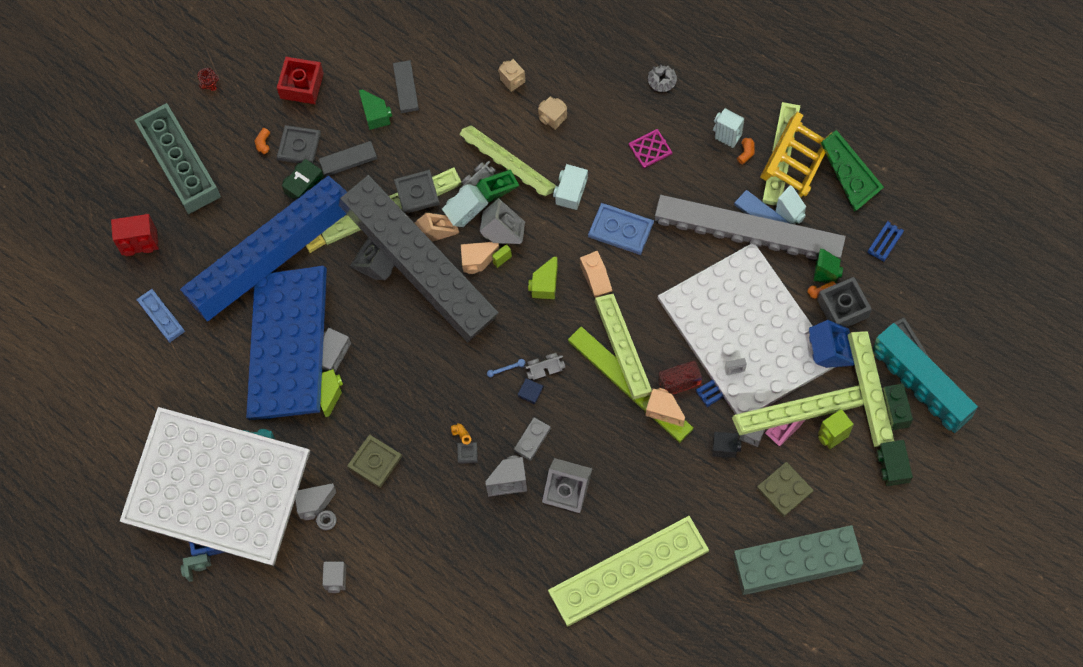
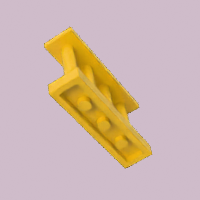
[760,111,832,198]

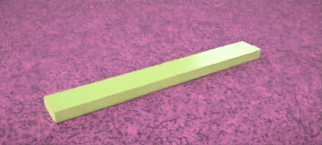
[322,168,462,245]
[732,385,864,435]

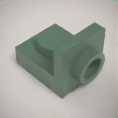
[181,554,212,582]

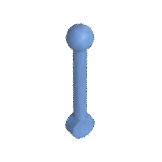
[487,359,525,377]

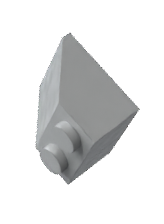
[480,198,525,244]
[485,456,527,497]
[542,458,592,513]

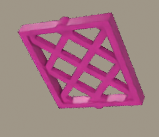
[629,129,672,169]

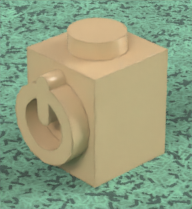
[498,59,525,92]
[538,96,567,130]

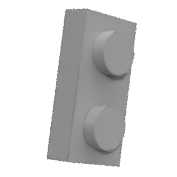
[514,418,551,461]

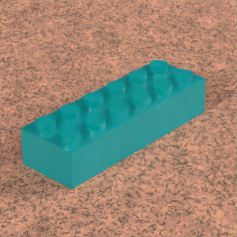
[873,323,978,433]

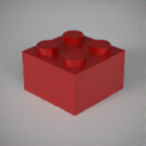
[277,57,324,104]
[111,214,159,256]

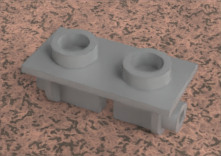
[459,161,496,189]
[524,352,565,380]

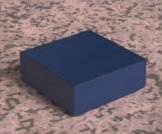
[518,378,544,404]

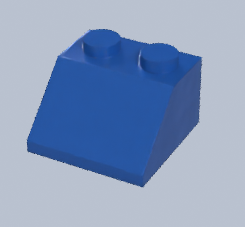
[809,320,855,368]

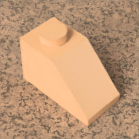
[414,213,459,242]
[461,242,499,274]
[580,251,612,298]
[646,388,685,427]

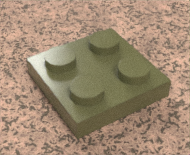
[347,434,402,488]
[757,462,814,517]

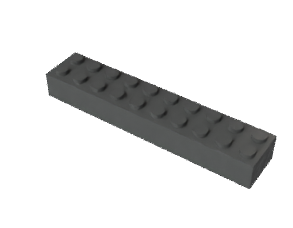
[339,175,499,343]

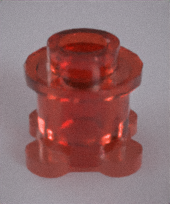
[197,68,219,91]

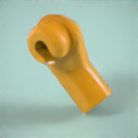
[451,423,471,444]

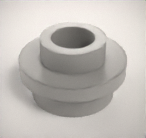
[316,510,337,530]

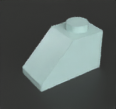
[776,185,806,225]

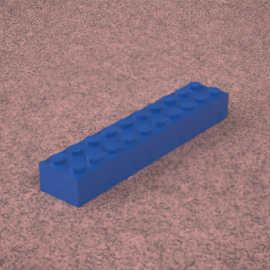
[180,176,347,322]

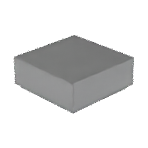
[725,358,747,375]

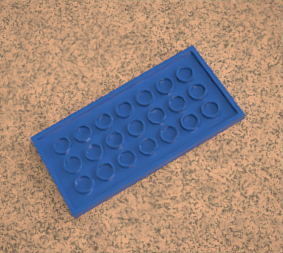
[246,266,327,420]

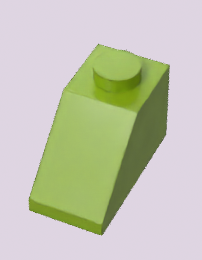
[528,257,558,299]
[321,369,343,417]

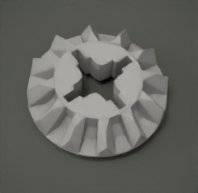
[648,64,677,92]

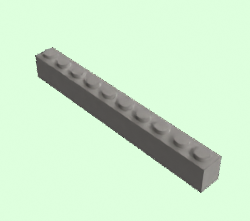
[655,195,846,259]

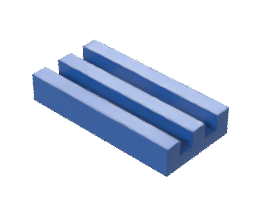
[868,221,904,262]
[696,380,723,407]

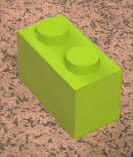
[818,409,854,449]

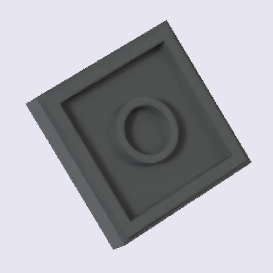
[277,125,321,164]
[394,170,440,214]

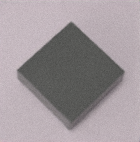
[457,442,478,464]

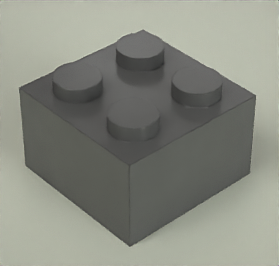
[817,277,872,327]

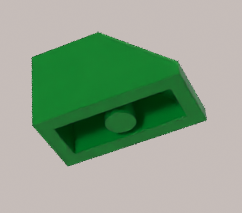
[359,89,392,130]
[476,170,519,203]
[813,249,843,283]

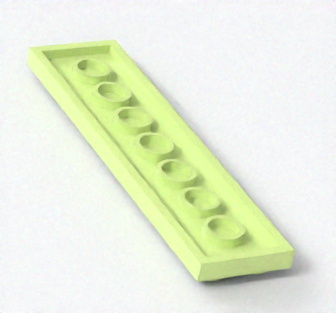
[548,516,709,627]

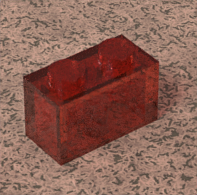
[658,360,702,395]

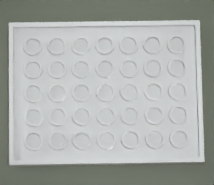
[658,244,835,415]
[120,407,310,566]

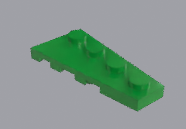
[821,130,884,212]

